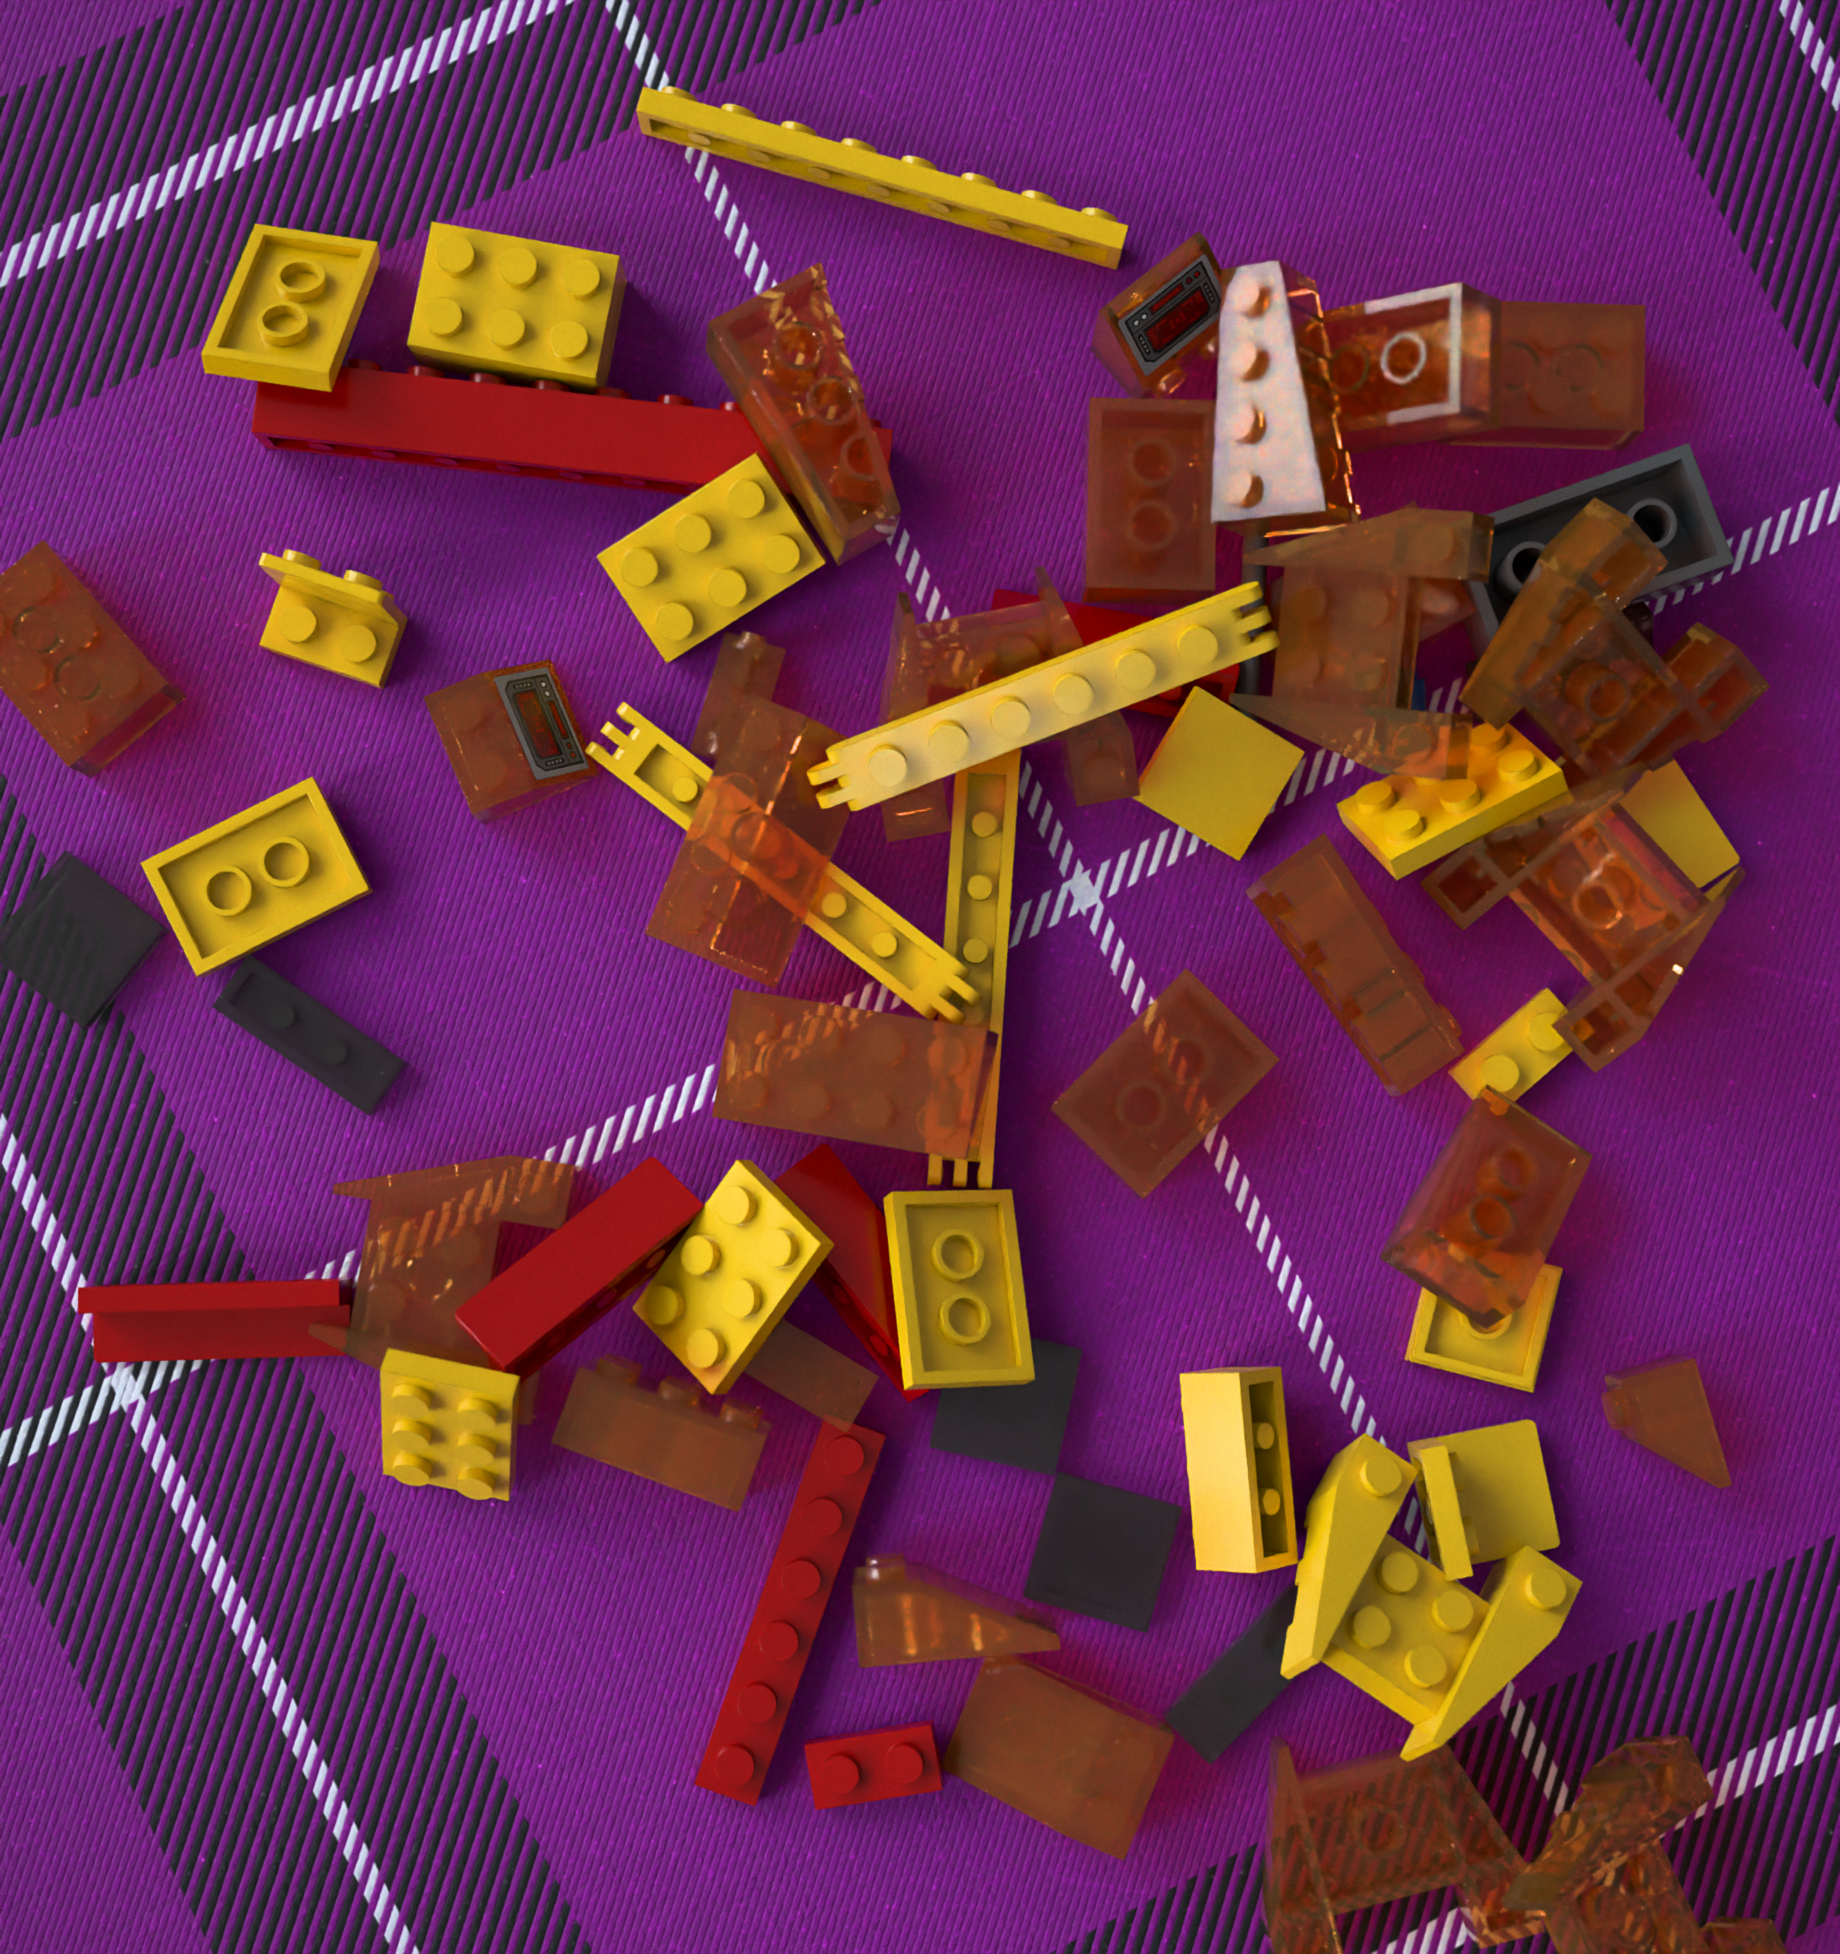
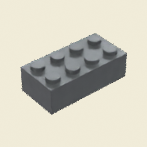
[1434,443,1734,662]

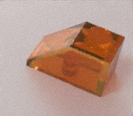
[1601,1354,1732,1488]

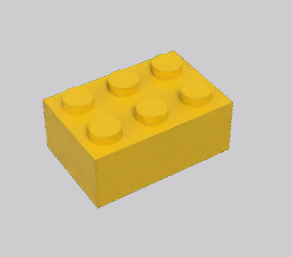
[407,222,627,395]

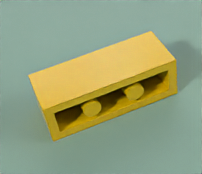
[1180,1366,1299,1573]

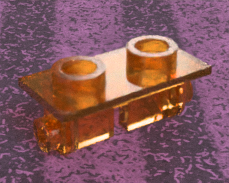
[690,631,786,770]
[743,1318,879,1433]

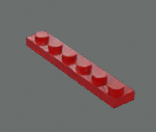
[694,1412,886,1807]

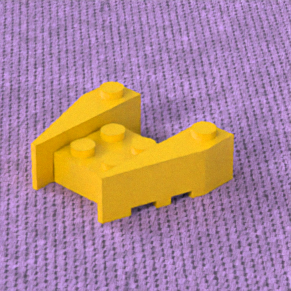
[1281,1433,1583,1762]

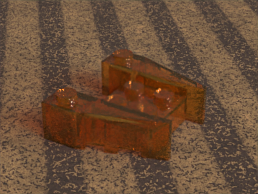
[1458,497,1771,816]
[1229,508,1495,780]
[877,566,1140,842]
[1419,762,1747,1073]
[308,1155,579,1425]
[1261,1722,1545,1954]
[1501,1735,1787,1954]

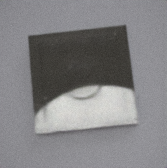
[0,850,170,1029]
[929,1336,1083,1476]
[1022,1469,1182,1633]

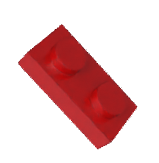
[804,1719,945,1810]

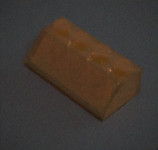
[645,692,851,989]

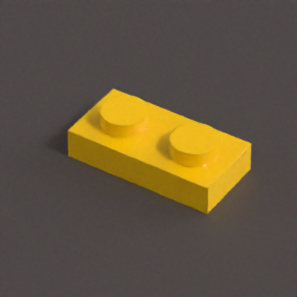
[1448,988,1590,1119]

